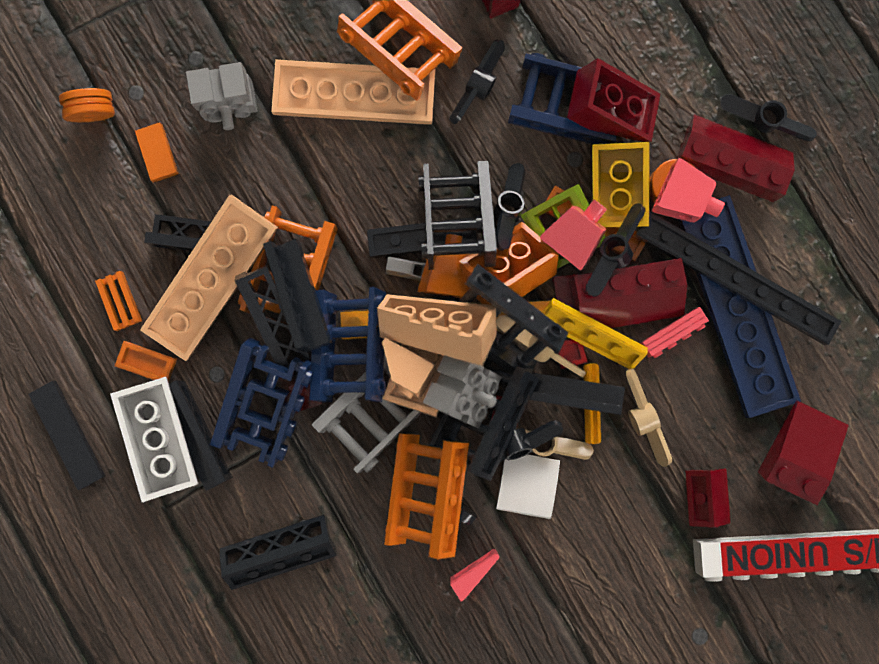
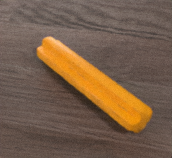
[583,363,601,444]

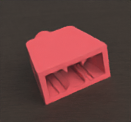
[651,158,725,223]
[539,200,607,271]

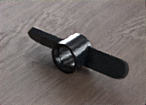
[449,39,505,124]
[720,94,817,142]
[493,163,525,251]
[585,203,646,297]
[499,420,563,463]

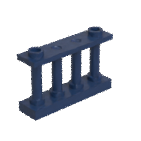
[508,53,617,145]
[309,287,386,403]

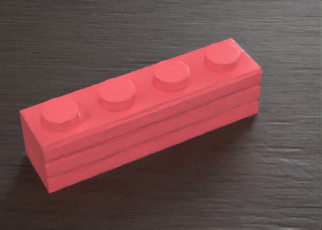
[640,307,709,358]

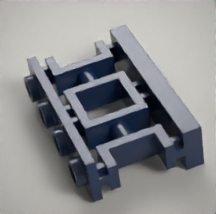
[210,338,314,468]

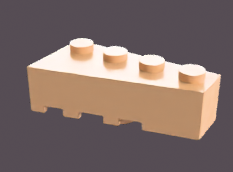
[377,295,496,366]

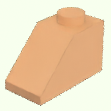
[382,338,437,399]

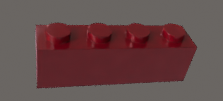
[676,114,795,202]
[569,258,687,329]

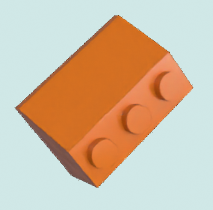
[459,222,559,305]

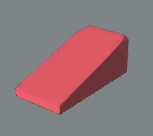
[450,549,500,602]

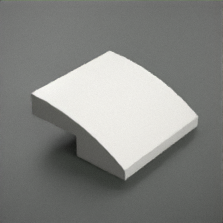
[496,455,560,519]

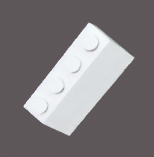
[110,377,198,502]

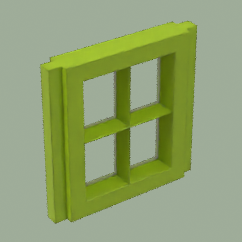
[521,184,606,269]

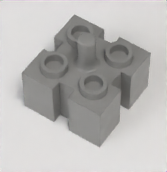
[186,62,257,130]
[423,355,502,428]

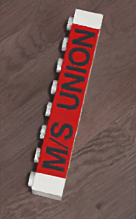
[693,529,879,582]

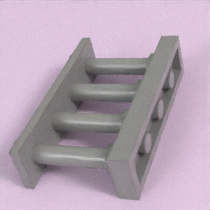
[311,354,427,473]

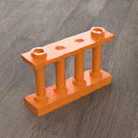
[337,0,463,101]
[238,205,338,314]
[384,433,469,559]

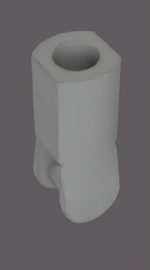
[385,256,426,281]

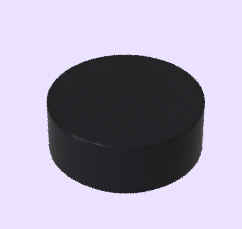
[459,502,477,525]

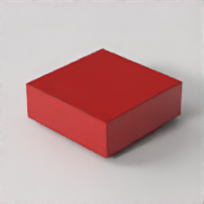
[557,339,588,369]

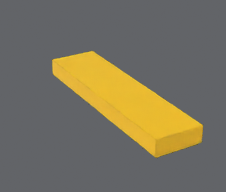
[542,298,648,369]

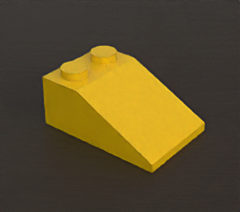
[592,142,650,227]

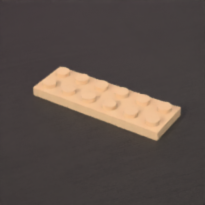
[271,60,435,125]
[140,195,278,361]

